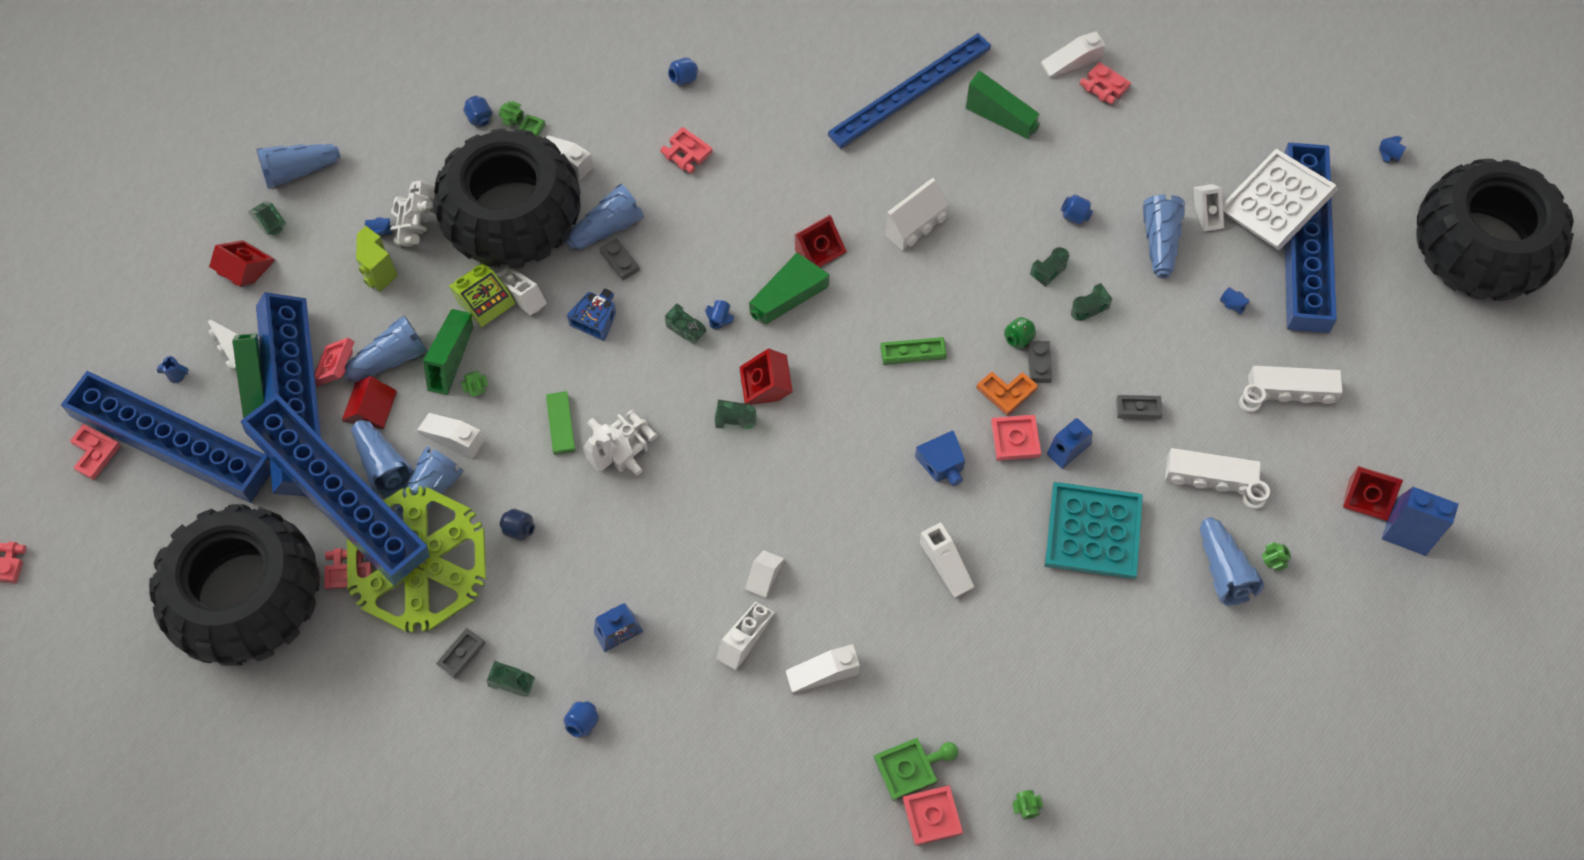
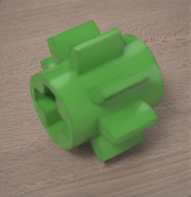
[499,101,524,126]
[461,371,489,396]
[1262,542,1291,571]
[1012,790,1044,819]

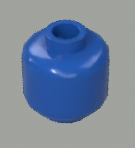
[668,57,698,86]
[463,96,493,127]
[1061,194,1093,225]
[564,701,599,738]

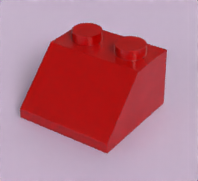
[209,240,274,287]
[739,348,793,405]

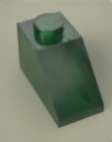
[248,201,286,235]

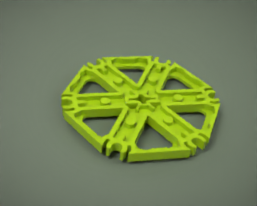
[347,486,487,633]

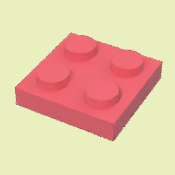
[314,338,355,386]
[991,415,1041,461]
[902,785,963,846]

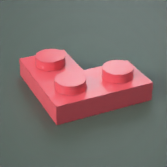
[70,424,121,481]

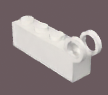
[1239,366,1343,413]
[1165,448,1270,510]

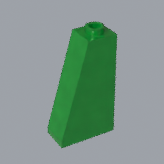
[966,71,1040,139]
[749,253,830,324]
[423,309,473,395]
[232,333,264,418]

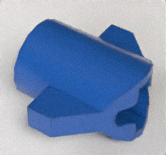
[1379,136,1407,163]
[365,217,393,236]
[1220,287,1250,314]
[705,300,735,329]
[157,356,189,383]

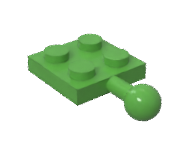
[874,738,959,801]

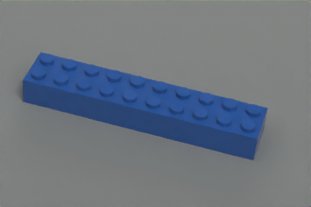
[1284,142,1337,333]
[256,292,321,497]
[61,371,271,503]
[240,394,430,586]

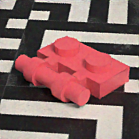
[1079,62,1131,105]
[660,127,713,174]
[0,541,26,583]
[324,548,372,590]

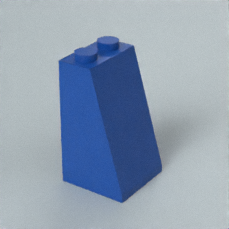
[1382,487,1459,556]

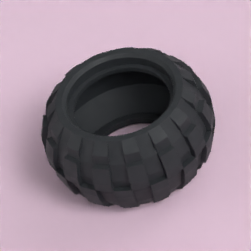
[433,128,581,268]
[1416,159,1574,301]
[149,504,320,666]

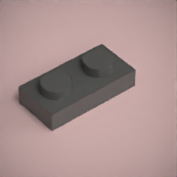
[599,238,640,281]
[1027,341,1052,383]
[1116,395,1163,419]
[436,628,486,679]

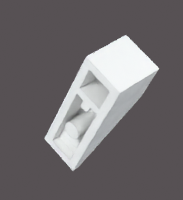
[1041,31,1105,78]
[546,136,593,181]
[496,265,547,316]
[417,413,484,459]
[786,644,860,694]

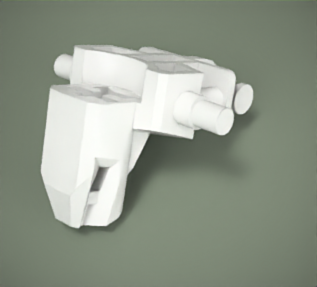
[390,180,435,247]
[583,410,658,476]

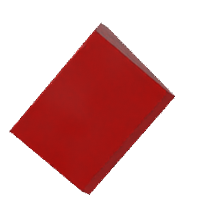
[795,215,847,267]
[342,376,397,429]
[1343,466,1403,521]

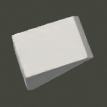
[745,550,784,599]

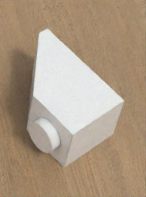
[1194,184,1224,232]

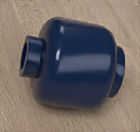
[500,509,535,541]

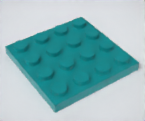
[1044,482,1143,579]

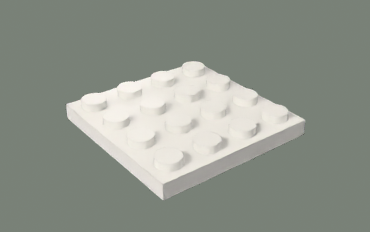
[1223,149,1338,250]

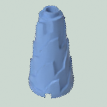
[257,144,341,189]
[566,184,644,251]
[1143,194,1185,278]
[344,315,428,383]
[351,420,414,498]
[394,446,464,521]
[1200,517,1264,606]

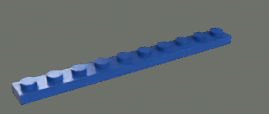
[828,33,991,149]

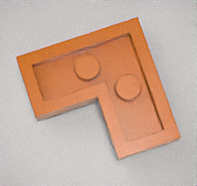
[976,372,1038,416]

